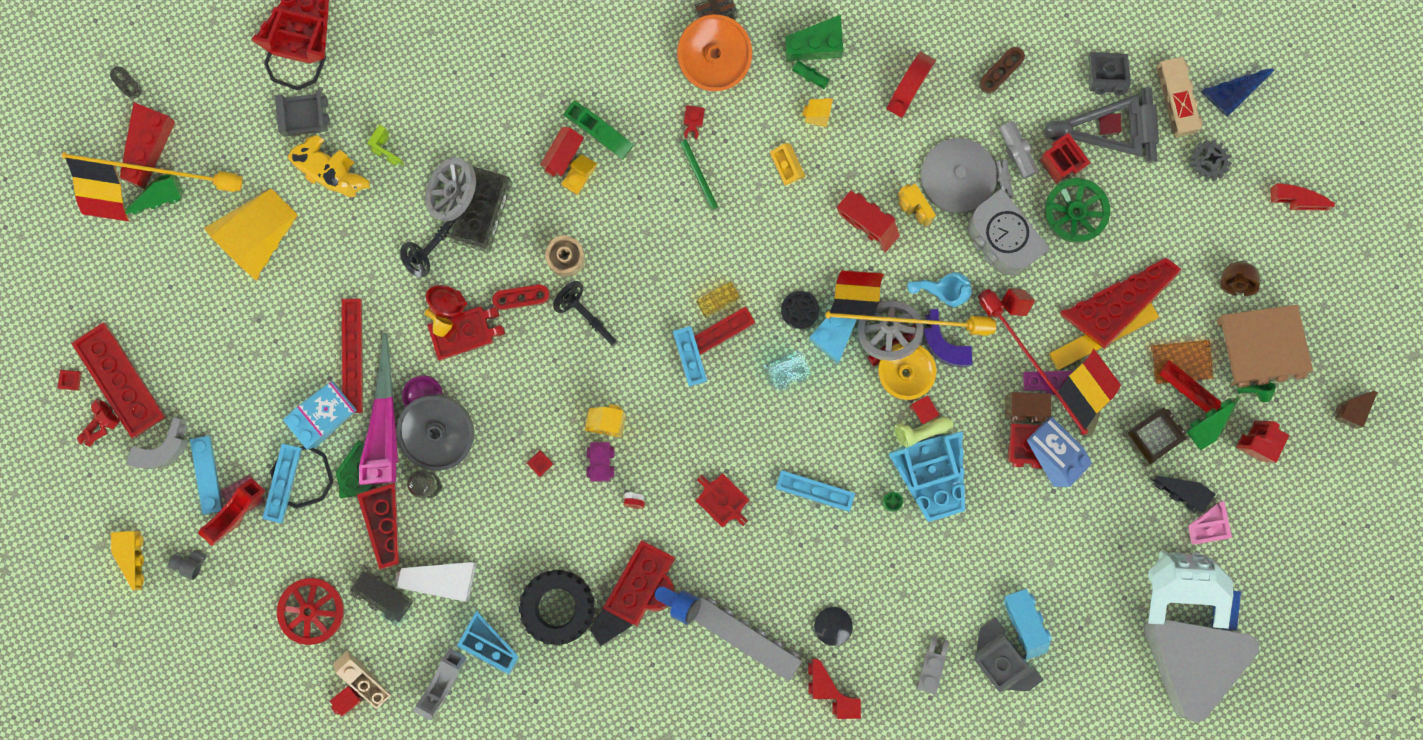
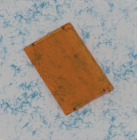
[1151,340,1213,384]

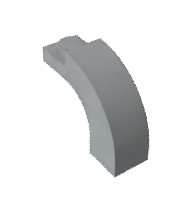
[126,417,188,469]
[414,648,467,721]

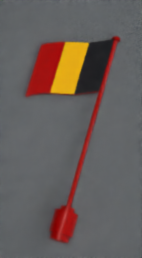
[977,289,1121,435]

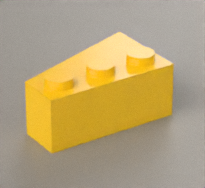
[584,404,626,438]

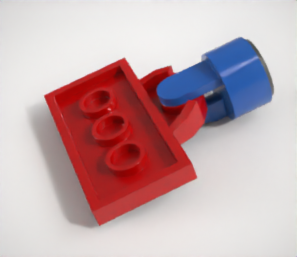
[603,540,701,627]

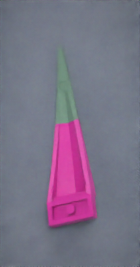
[359,333,398,485]

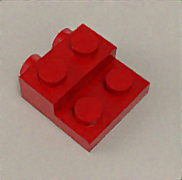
[1007,423,1043,469]

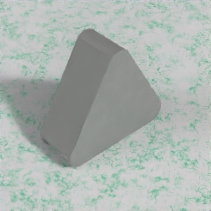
[1144,620,1259,722]

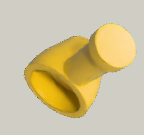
[425,308,453,337]

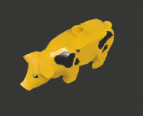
[288,135,370,197]

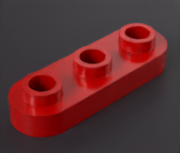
[492,284,550,310]

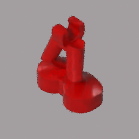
[77,399,120,447]

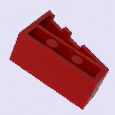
[836,190,900,252]

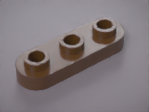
[979,47,1025,94]

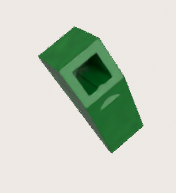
[125,174,184,214]
[1187,397,1240,451]

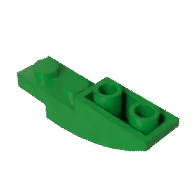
[563,100,634,160]

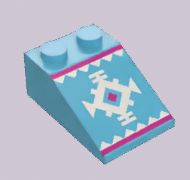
[283,381,357,449]

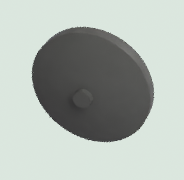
[396,394,475,471]

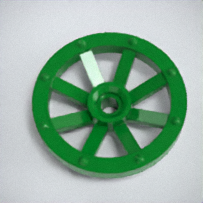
[1044,178,1110,243]

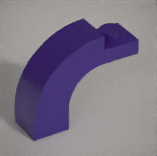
[923,309,973,367]

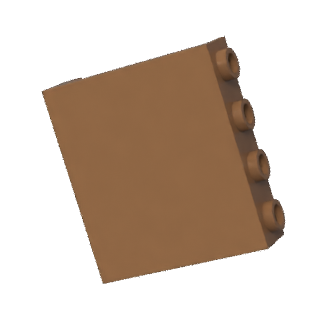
[1217,305,1313,388]

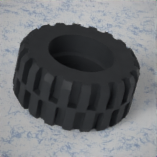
[518,570,595,646]

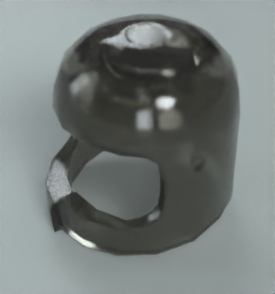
[407,470,443,499]

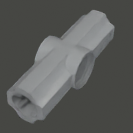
[999,121,1038,179]

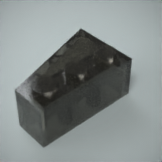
[350,565,413,622]

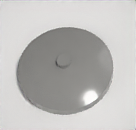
[921,138,997,214]

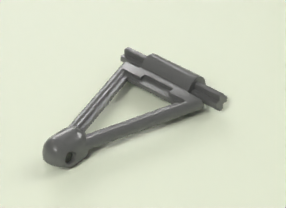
[1044,87,1159,163]

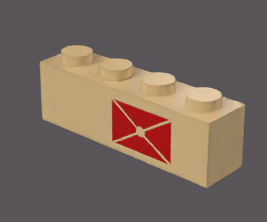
[1156,57,1203,138]

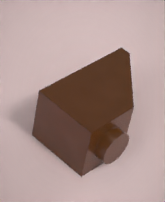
[1335,391,1378,429]

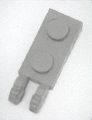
[916,636,949,695]

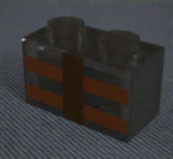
[694,0,738,20]

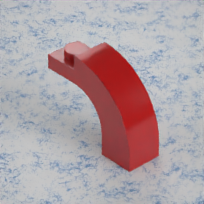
[886,51,936,118]

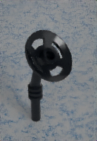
[400,216,460,277]
[553,281,618,346]

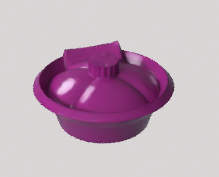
[402,375,444,407]

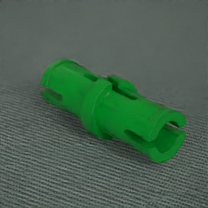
[792,61,830,90]

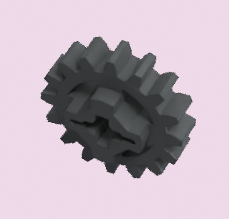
[1189,140,1232,182]

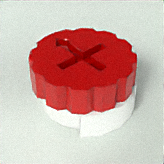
[623,492,645,509]

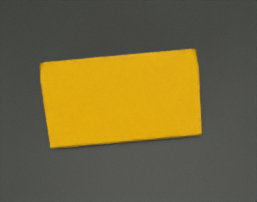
[770,143,805,186]

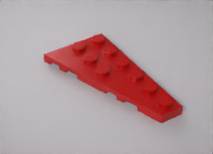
[1060,258,1181,349]

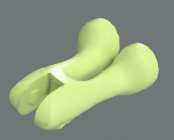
[895,416,954,448]

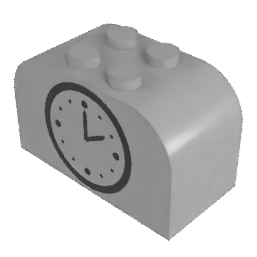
[968,189,1050,275]

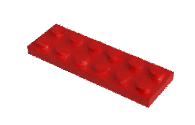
[71,322,166,439]

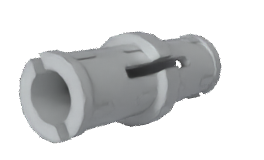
[995,159,1014,198]

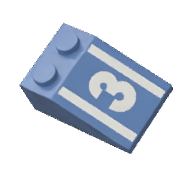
[1027,417,1092,487]

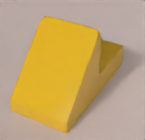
[561,154,598,196]

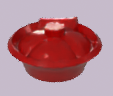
[426,285,467,318]

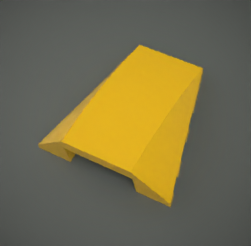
[204,189,298,281]

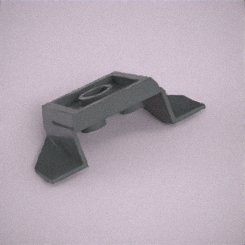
[975,617,1044,692]

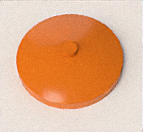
[677,15,752,91]

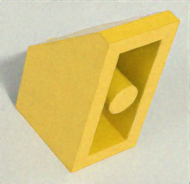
[802,98,833,127]

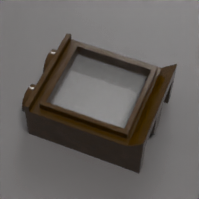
[1122,407,1187,466]

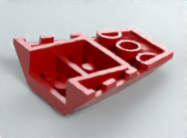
[252,0,330,64]

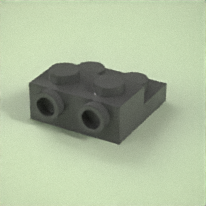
[1088,52,1131,96]

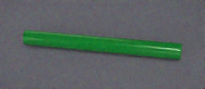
[680,140,718,210]

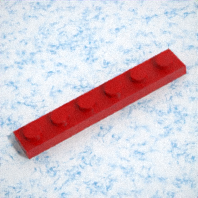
[342,298,363,413]

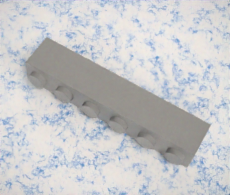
[694,596,802,682]

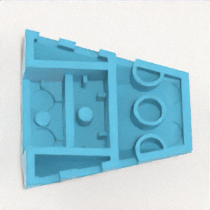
[888,431,965,522]

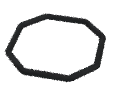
[264,52,326,90]
[270,446,333,508]

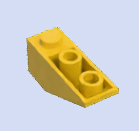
[111,531,144,590]

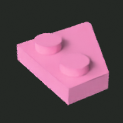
[1188,501,1232,545]

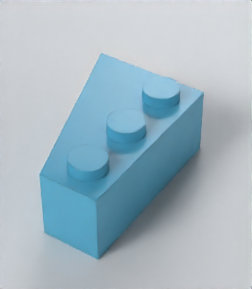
[809,317,857,365]
[1004,589,1052,660]
[457,611,519,676]

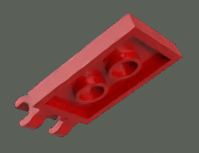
[427,306,505,361]

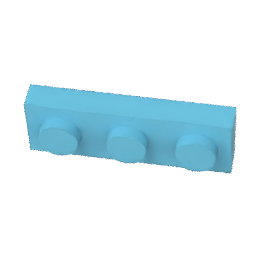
[673,326,708,387]

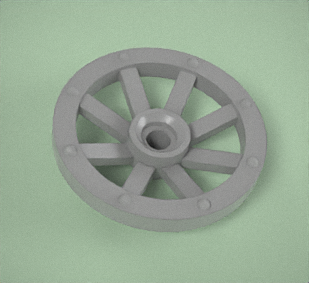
[425,157,476,221]
[858,301,923,361]

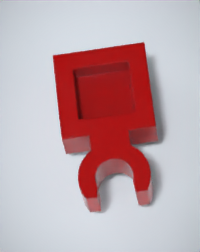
[684,105,705,140]

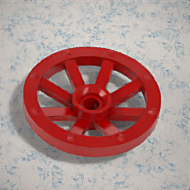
[277,578,344,645]

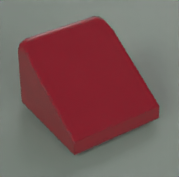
[1099,113,1122,135]

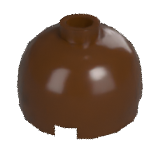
[1220,261,1261,296]

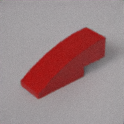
[1271,183,1335,211]

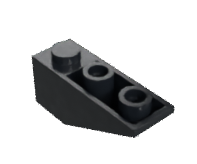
[1150,476,1216,514]

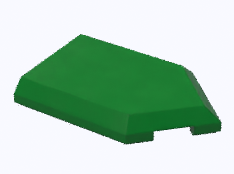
[336,440,374,499]

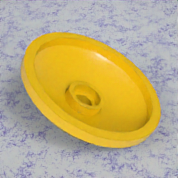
[878,342,936,400]

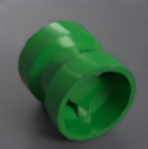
[882,492,903,512]

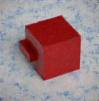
[1039,132,1091,184]
[1236,420,1290,463]

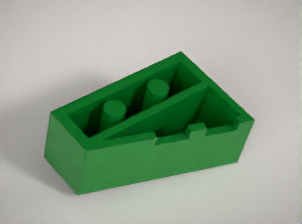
[785,15,843,61]

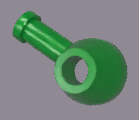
[1237,382,1276,402]

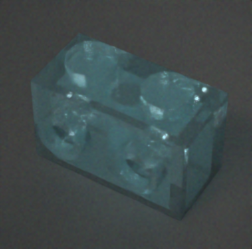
[764,350,811,390]

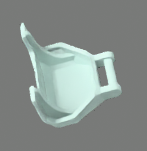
[1148,551,1233,629]

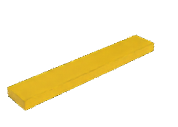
[1049,303,1160,370]

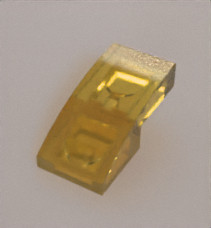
[696,282,741,318]

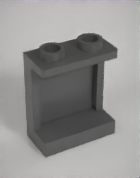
[275,90,330,137]

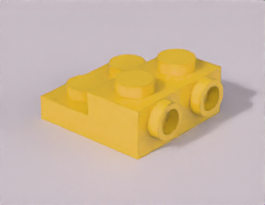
[898,183,936,227]

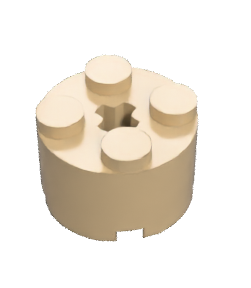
[545,235,585,277]

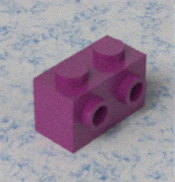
[587,442,615,482]

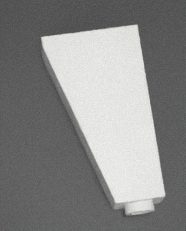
[395,562,477,602]

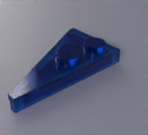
[1201,68,1275,117]

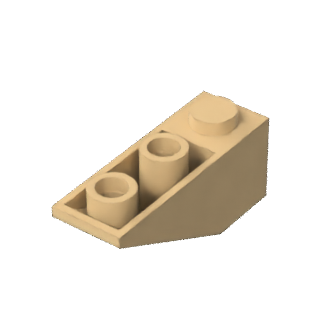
[333,650,391,709]

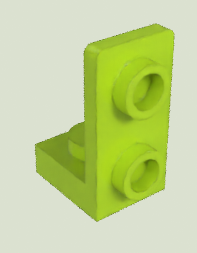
[367,124,404,166]

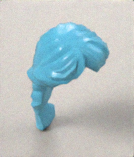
[907,272,972,307]

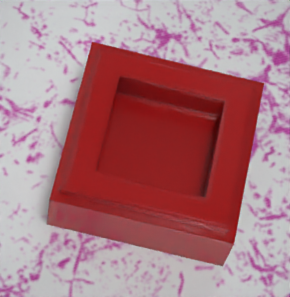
[57,370,81,391]
[526,450,554,477]

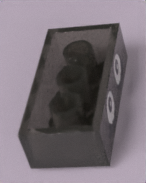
[450,166,512,253]

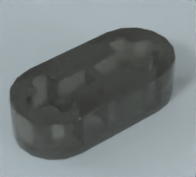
[110,66,142,99]

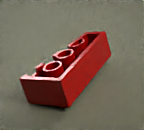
[120,102,175,189]
[357,483,400,570]

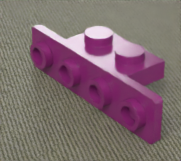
[1023,371,1074,396]

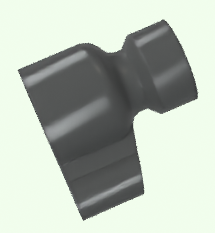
[168,550,207,580]

